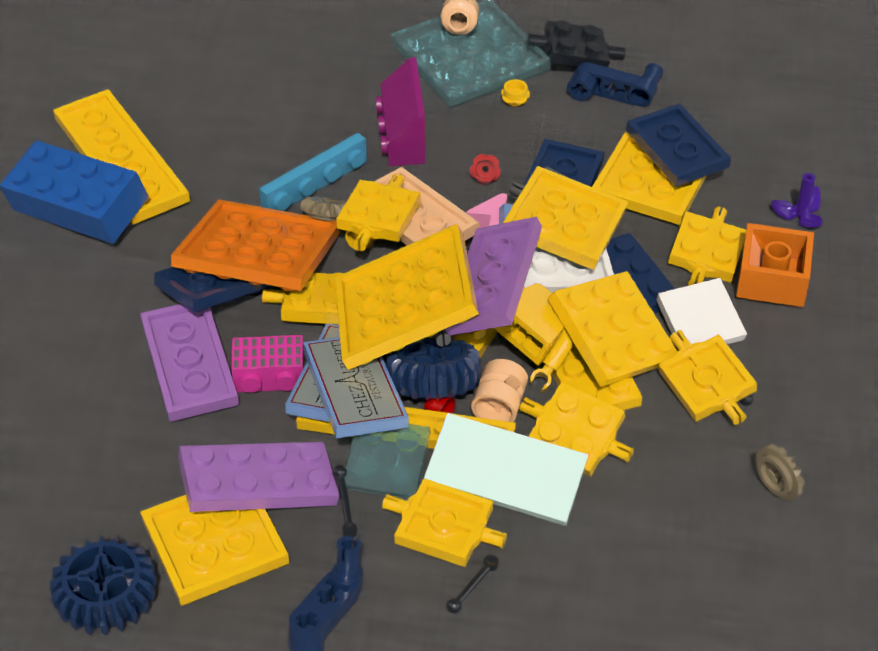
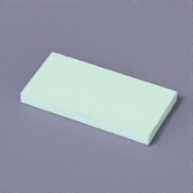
[424,413,588,526]

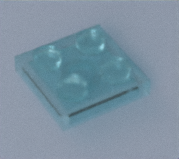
[345,424,431,500]

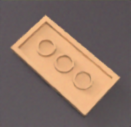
[351,167,479,245]

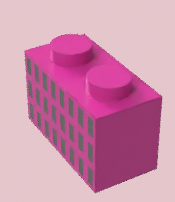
[232,335,305,393]

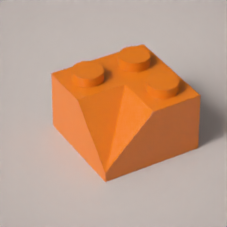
[736,223,814,307]

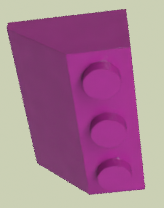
[375,57,426,166]

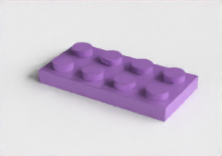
[445,216,542,335]
[140,304,239,422]
[178,442,340,512]

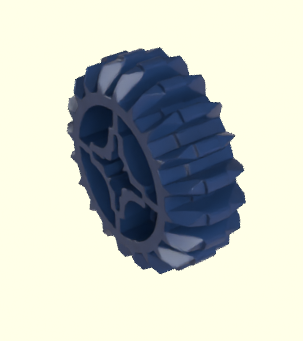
[386,337,481,400]
[49,534,158,636]

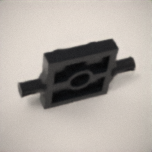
[527,20,626,67]

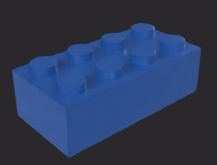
[0,140,149,244]

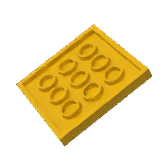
[335,223,479,370]

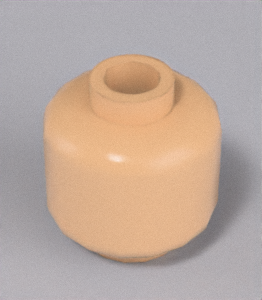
[441,0,479,35]

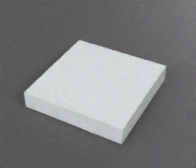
[656,278,747,344]

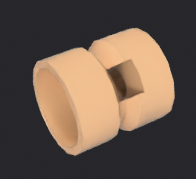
[471,359,528,422]

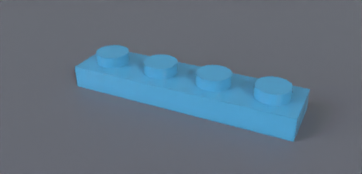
[259,133,367,211]

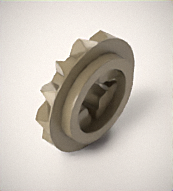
[300,196,346,221]
[756,443,805,501]

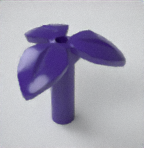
[771,173,823,228]

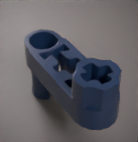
[566,62,664,106]
[288,536,363,651]

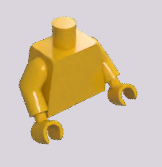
[473,283,573,393]

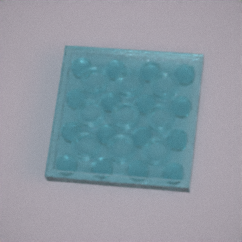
[391,0,551,107]

